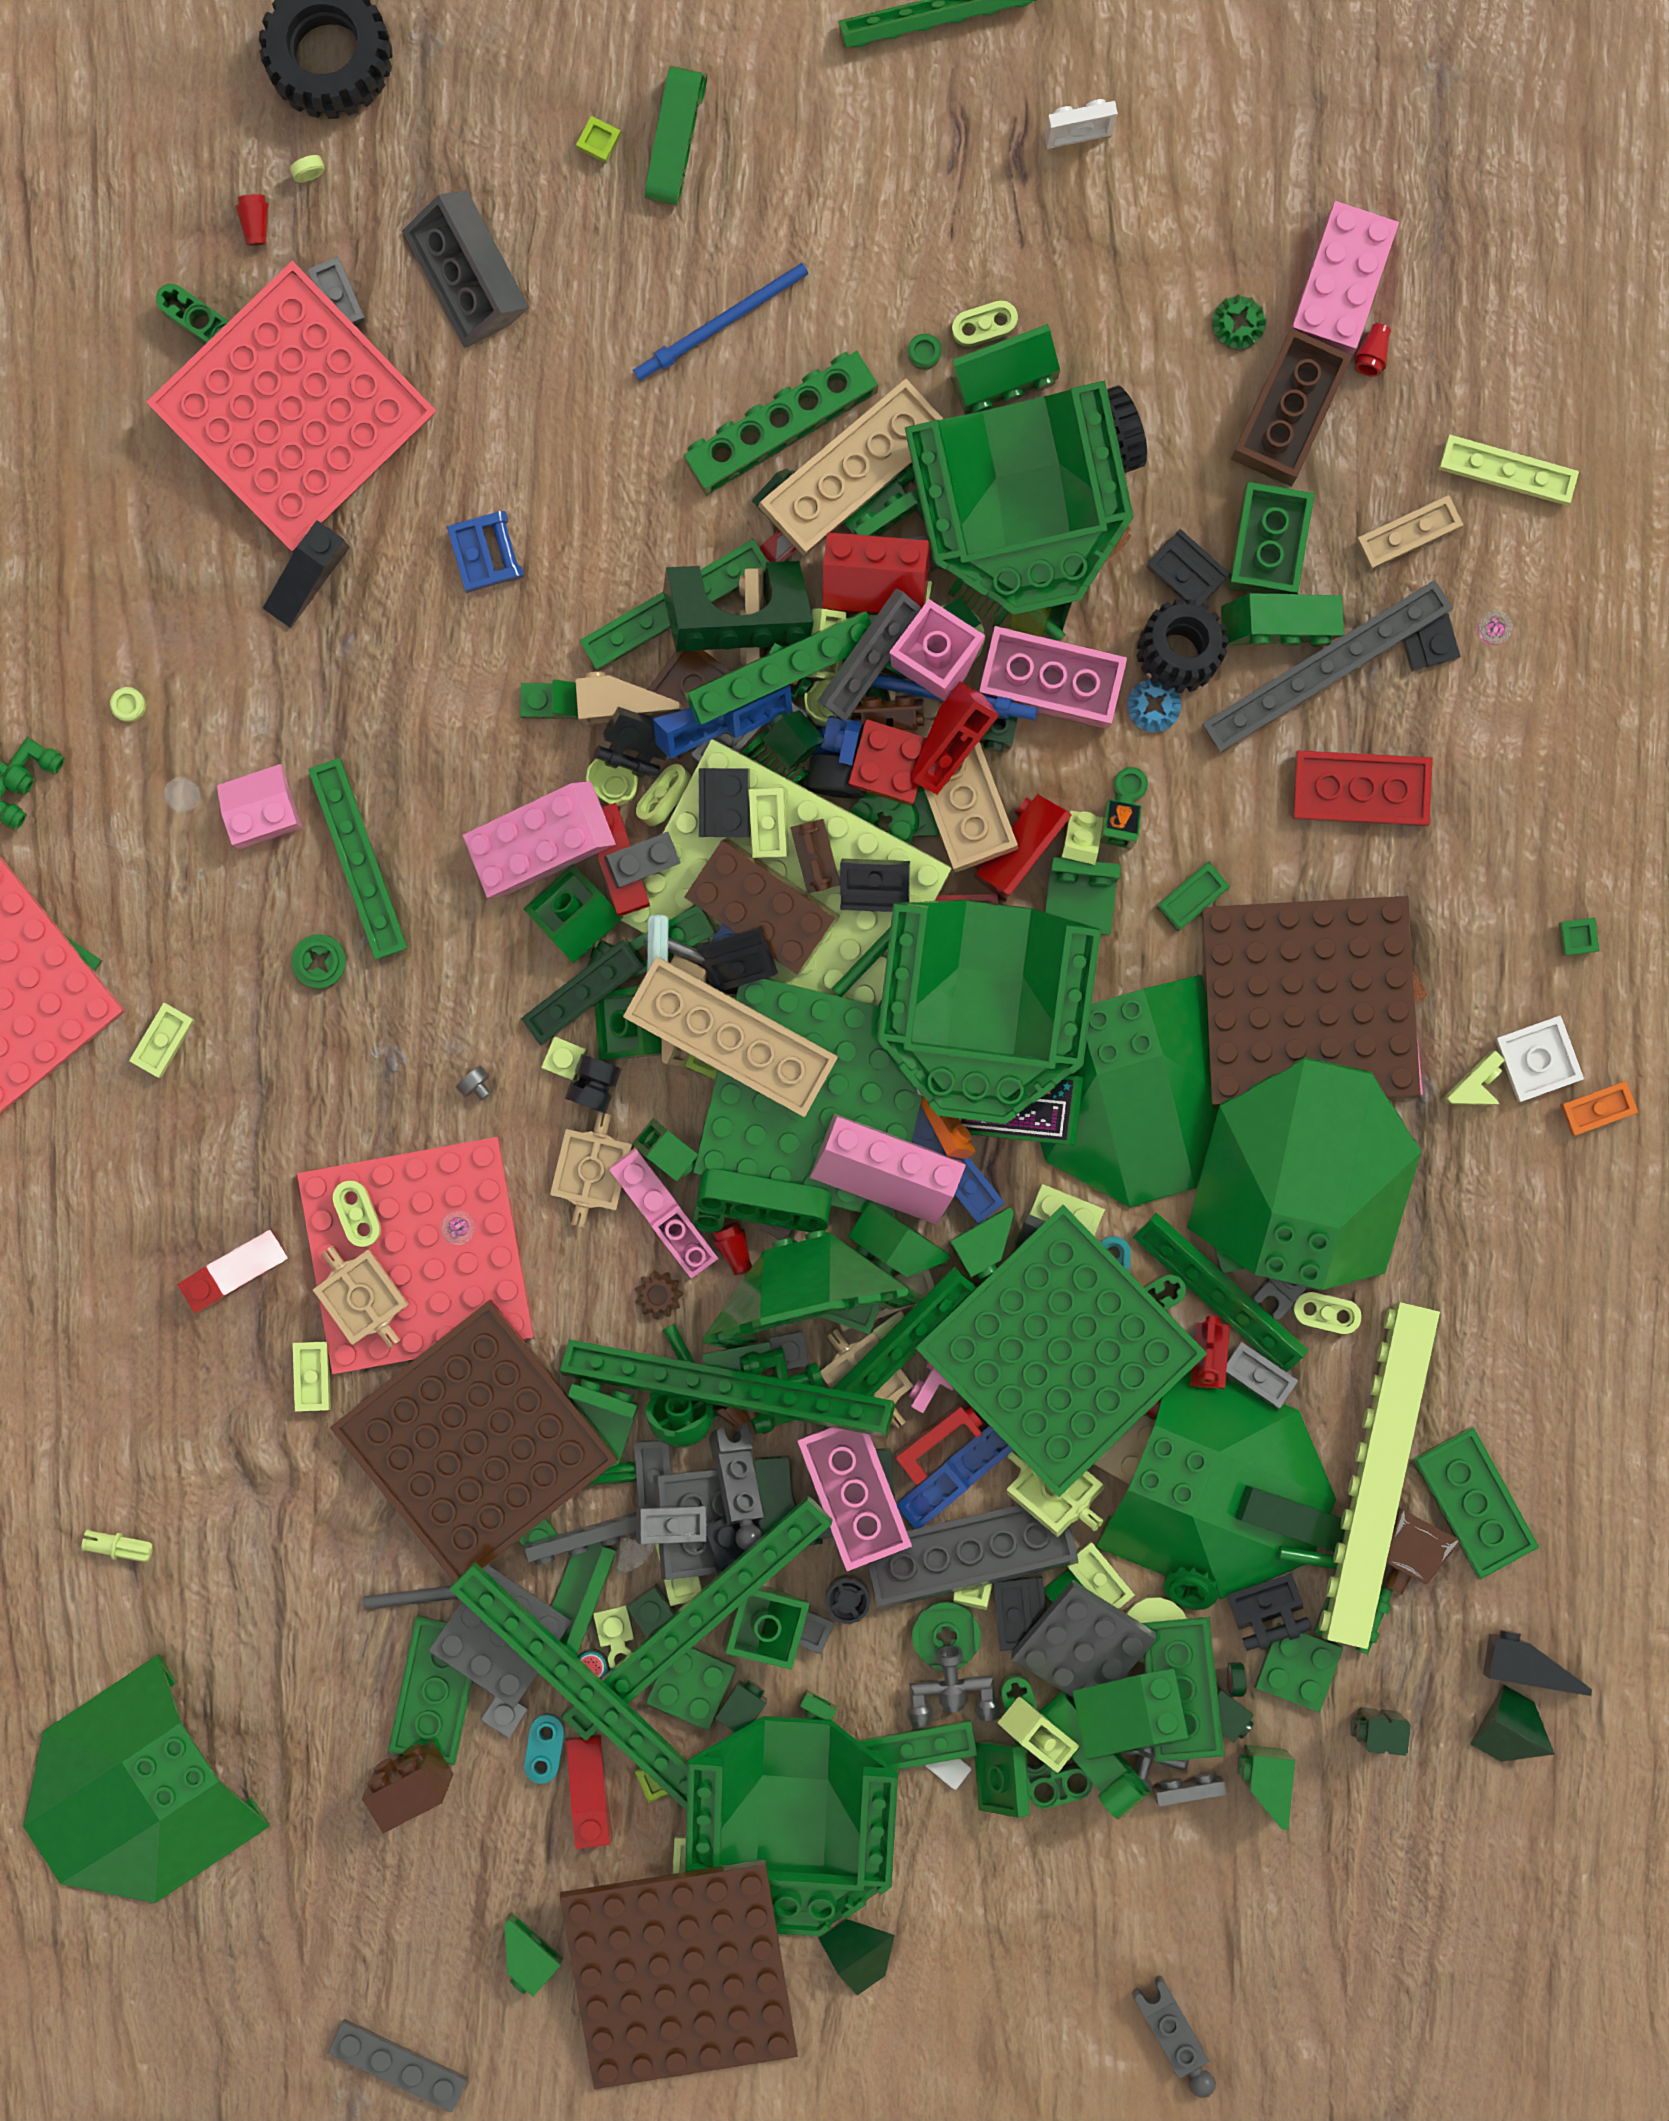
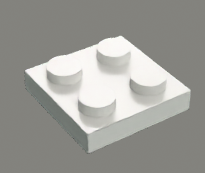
[1044,99,1118,149]
[1495,1015,1584,1102]

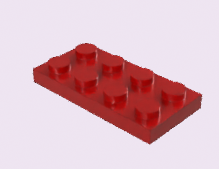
[1293,750,1433,826]

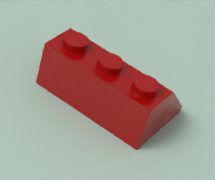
[822,532,931,615]
[973,794,1072,902]

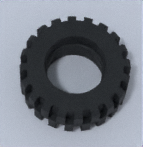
[259,0,393,119]

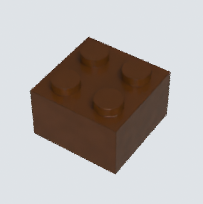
[362,1740,453,1833]

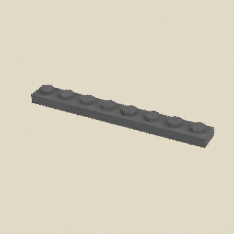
[1202,580,1453,753]

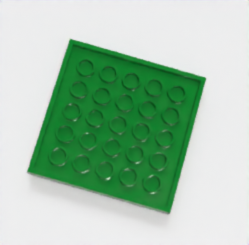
[693,978,922,1216]
[915,1204,1207,1497]

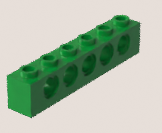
[684,351,878,496]

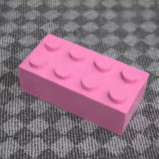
[1291,201,1399,356]
[979,626,1127,729]
[463,781,616,898]
[797,1427,912,1571]

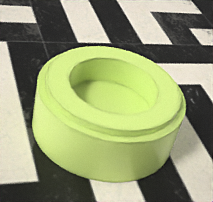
[289,155,325,183]
[110,687,146,722]

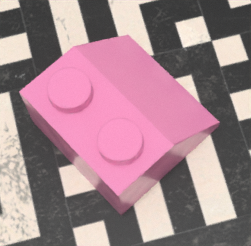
[889,599,985,701]
[217,764,303,850]

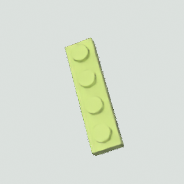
[1438,434,1579,506]

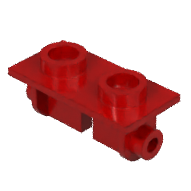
[1191,1315,1230,1389]

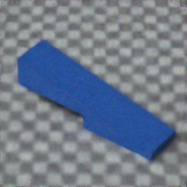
[653,685,792,759]
[896,1424,1013,1529]

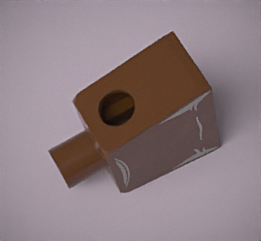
[1384,1507,1460,1595]

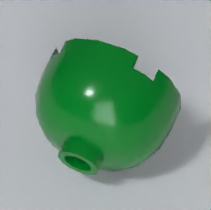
[645,1392,714,1448]

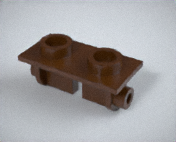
[853,694,924,730]
[790,819,840,893]

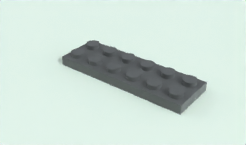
[868,1505,1079,1610]

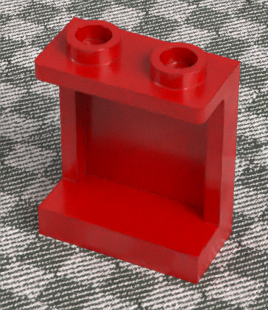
[894,1403,983,1485]

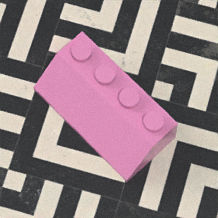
[810,1113,966,1225]

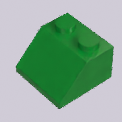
[524,864,623,963]
[595,986,662,1061]
[848,1202,951,1277]
[949,1207,1014,1279]
[722,1585,810,1670]
[1237,1745,1295,1830]

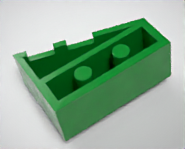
[1221,593,1344,647]

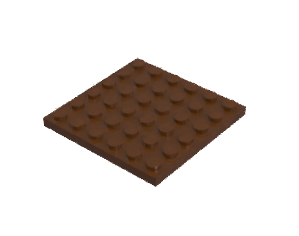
[1203,896,1421,1107]
[330,1299,619,1581]
[560,1859,798,2089]

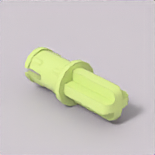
[82,1529,152,1562]

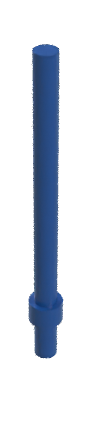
[632,263,808,382]
[871,674,1038,721]

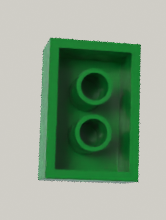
[1227,482,1315,594]

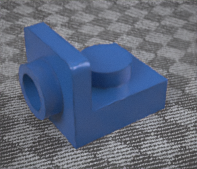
[822,716,862,765]

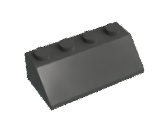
[402,190,529,348]

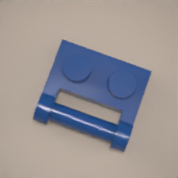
[447,511,524,593]

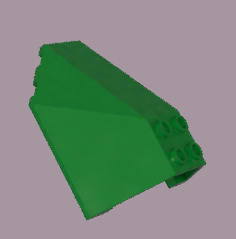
[904,380,1134,615]
[877,900,1101,1124]
[1040,975,1219,1208]
[1187,1057,1421,1290]
[703,1230,923,1349]
[1095,1369,1336,1599]
[23,1654,270,1903]
[685,1716,898,1937]

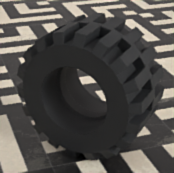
[1107,385,1147,473]
[1136,599,1228,693]

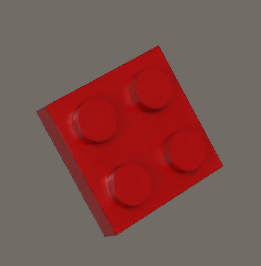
[847,719,927,806]

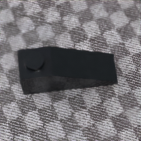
[263,520,350,628]
[1483,1630,1592,1696]

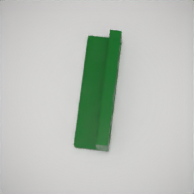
[552,1542,618,1656]

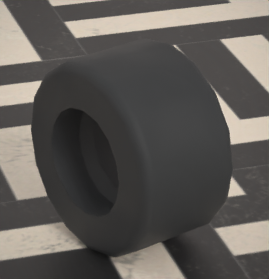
[807,755,866,799]

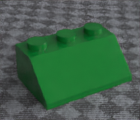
[950,324,1060,414]

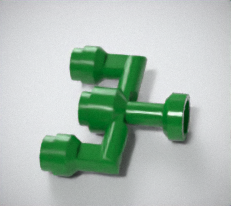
[0,737,65,830]
[739,1347,823,1434]

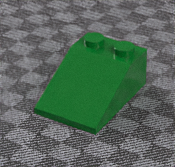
[1073,1668,1188,1760]

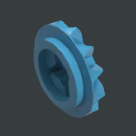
[1127,678,1181,732]

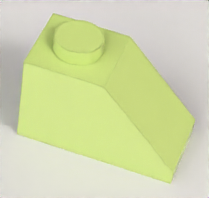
[998,1696,1079,1773]

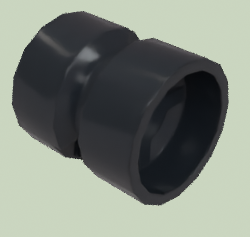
[565,1054,622,1113]
[826,1574,870,1624]

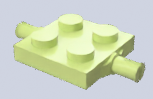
[1006,1450,1104,1537]

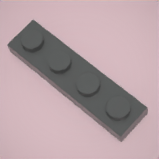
[817,589,922,722]
[522,1512,636,1565]
[328,2019,468,2112]

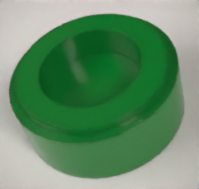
[908,334,941,370]
[1113,767,1148,801]

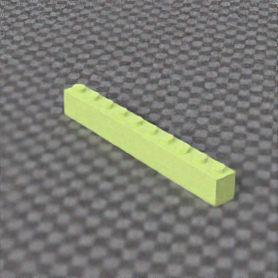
[1319,1302,1440,1649]

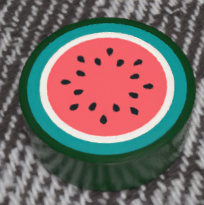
[578,1649,609,1679]
[1227,1662,1247,1697]

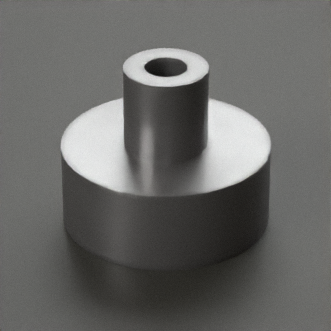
[456,1065,491,1101]

